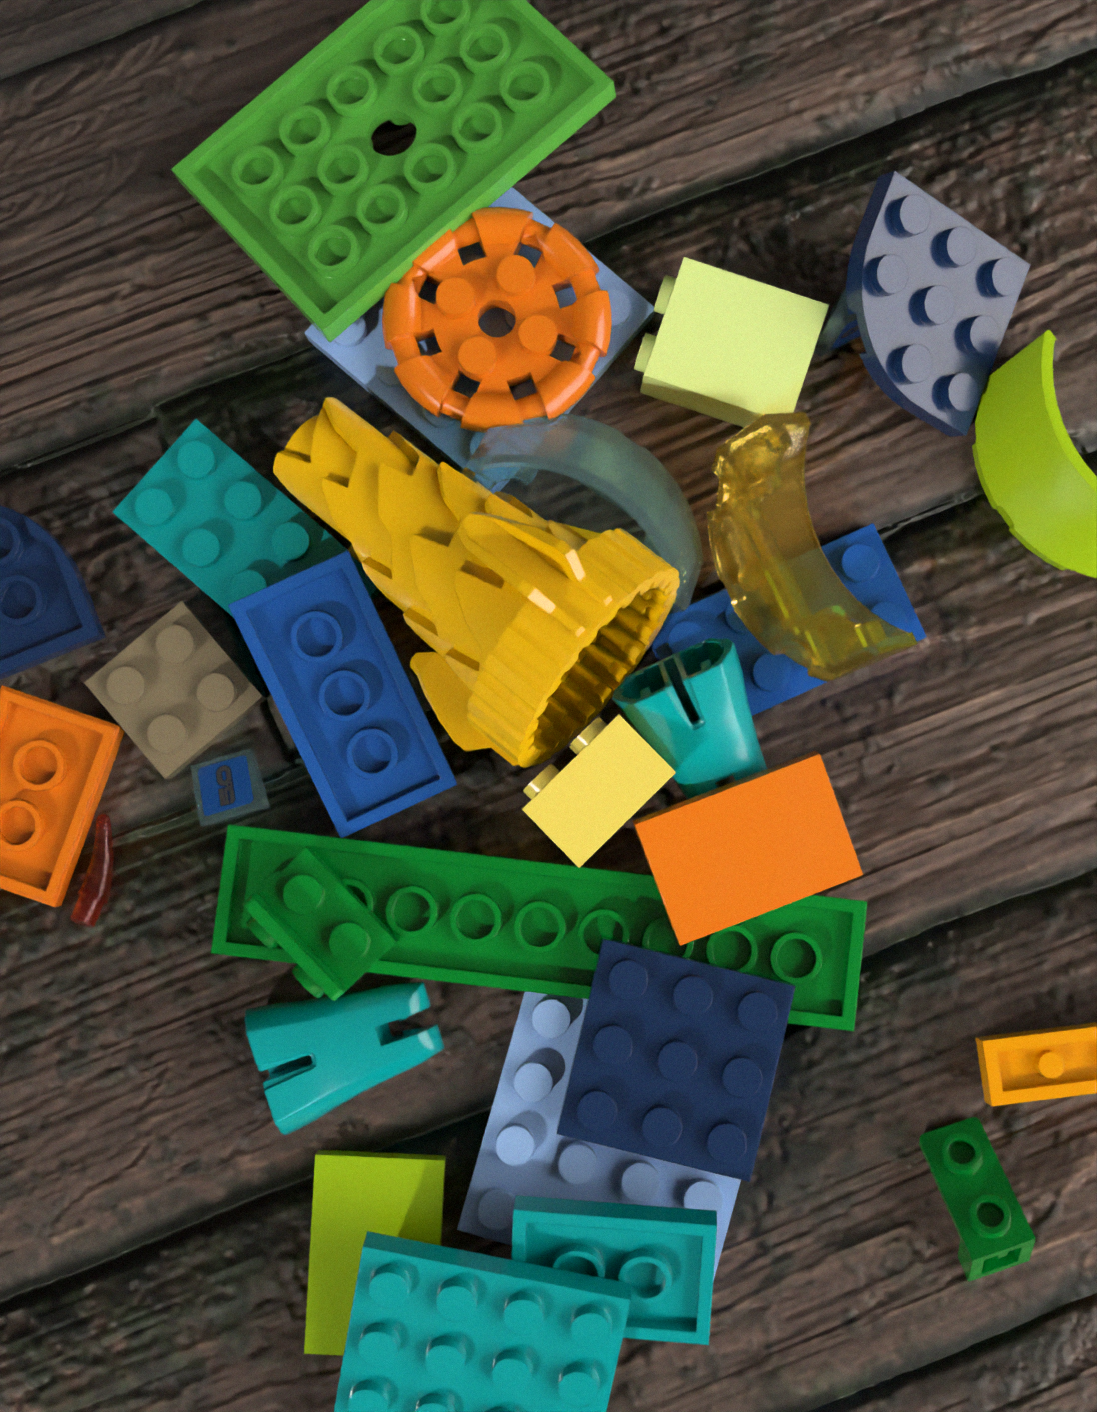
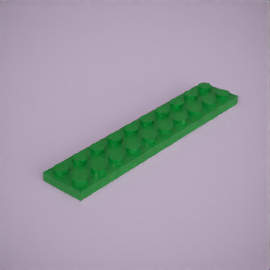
[211,824,868,1031]

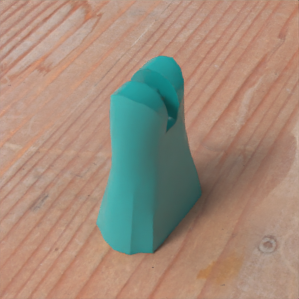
[612,638,767,800]
[245,981,445,1135]

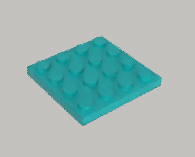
[334,1231,632,1412]

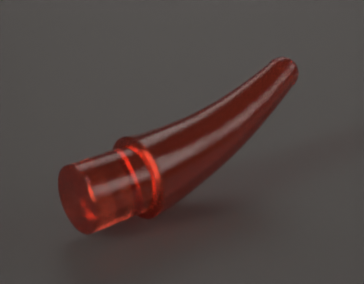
[70,814,114,928]

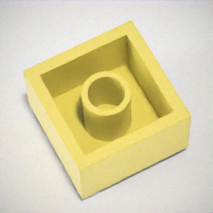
[522,715,676,868]

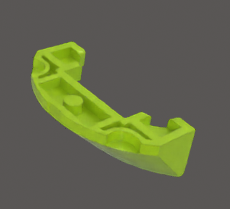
[972,329,1097,578]

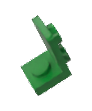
[919,1117,1036,1282]

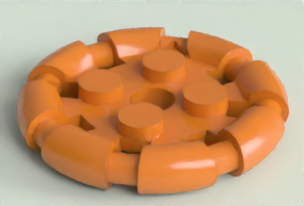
[382,207,612,434]

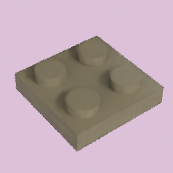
[84,601,267,780]

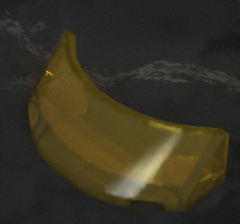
[707,412,918,682]

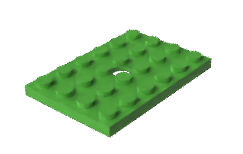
[171,0,616,343]

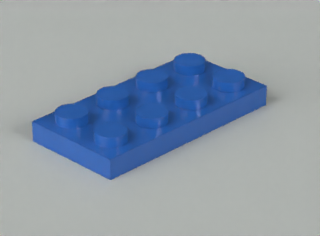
[651,523,927,716]
[228,550,458,838]

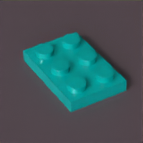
[511,1195,717,1345]

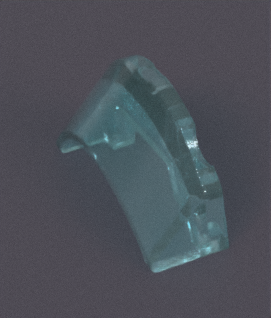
[461,413,704,614]

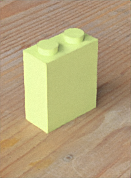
[634,257,829,439]

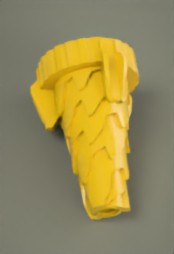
[273,397,680,768]

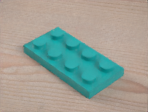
[113,419,380,618]

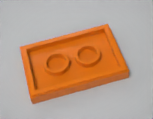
[0,685,125,907]
[632,751,863,946]

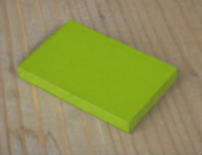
[304,1150,446,1356]

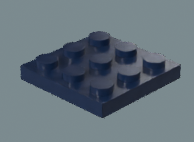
[556,937,796,1182]

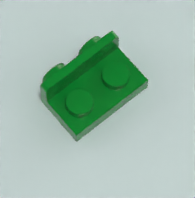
[242,847,398,1002]

